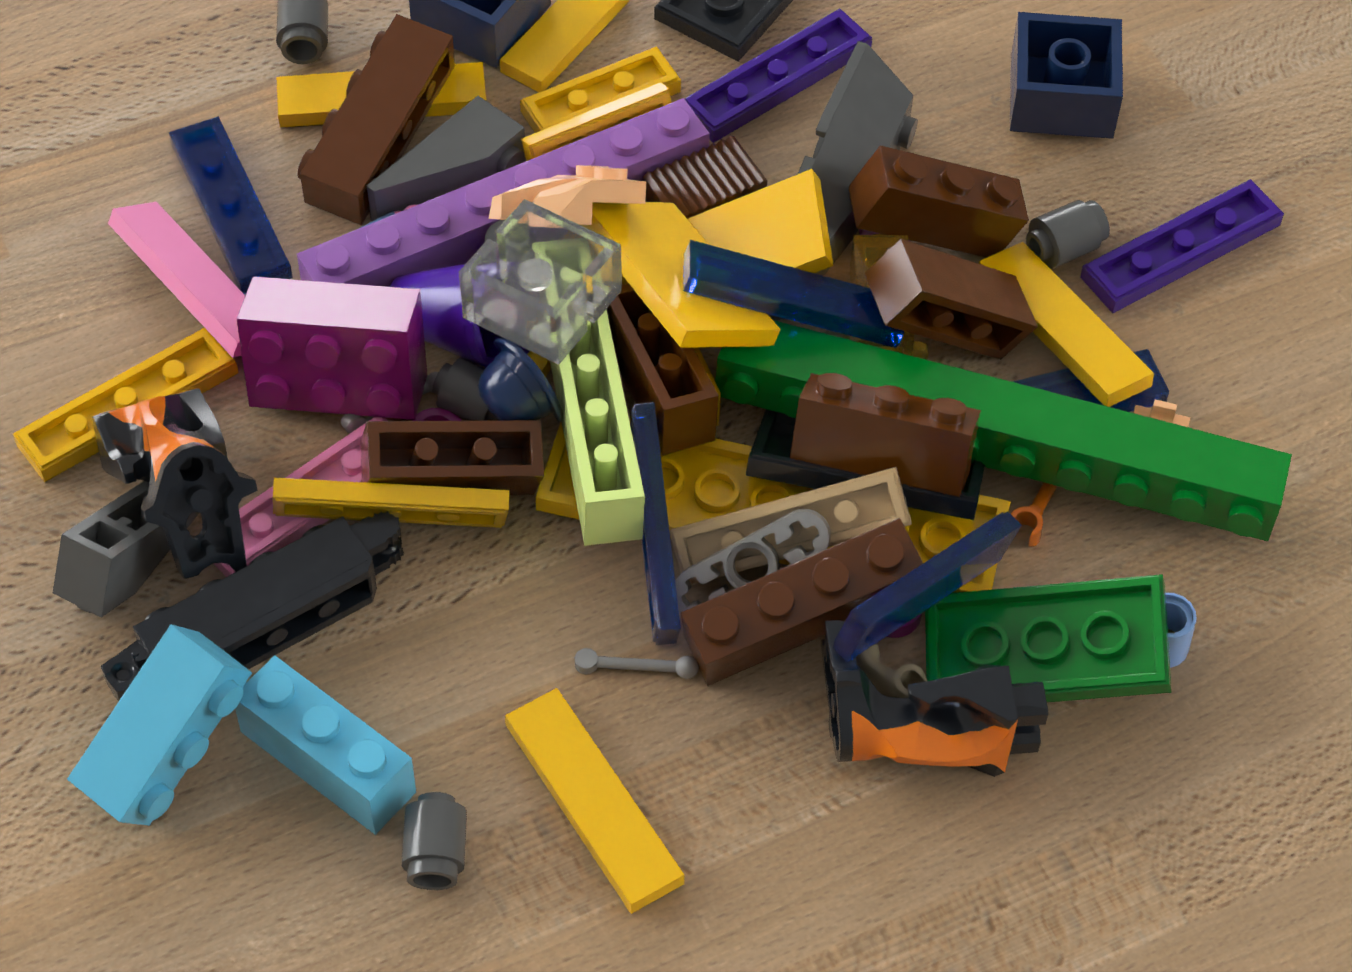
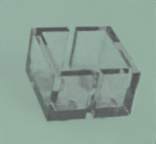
[459,199,622,365]

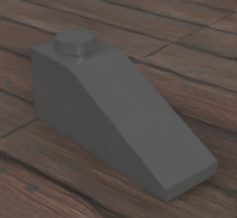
[367,96,526,221]
[52,481,199,618]

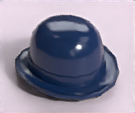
[478,338,563,422]

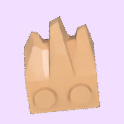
[489,165,646,225]

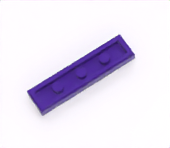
[684,8,872,143]
[1080,179,1284,313]

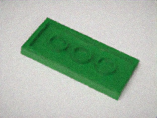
[925,574,1172,703]

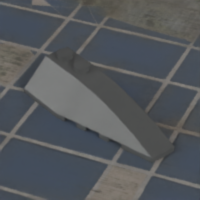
[754,41,918,321]

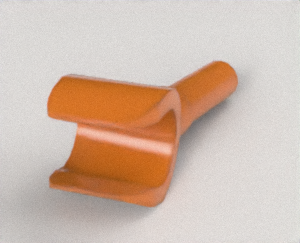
[1007,483,1057,547]

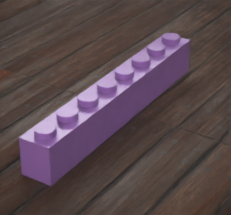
[297,98,710,287]

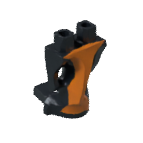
[92,388,258,579]
[821,620,1048,777]

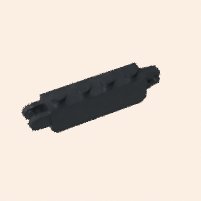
[101,511,404,701]

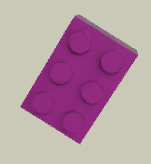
[237,277,428,420]

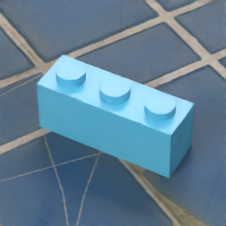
[67,624,252,826]
[235,655,416,835]

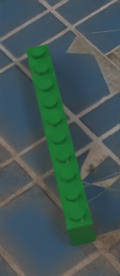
[715,320,1292,541]

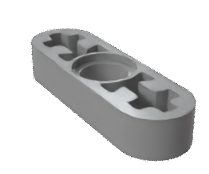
[672,509,831,613]

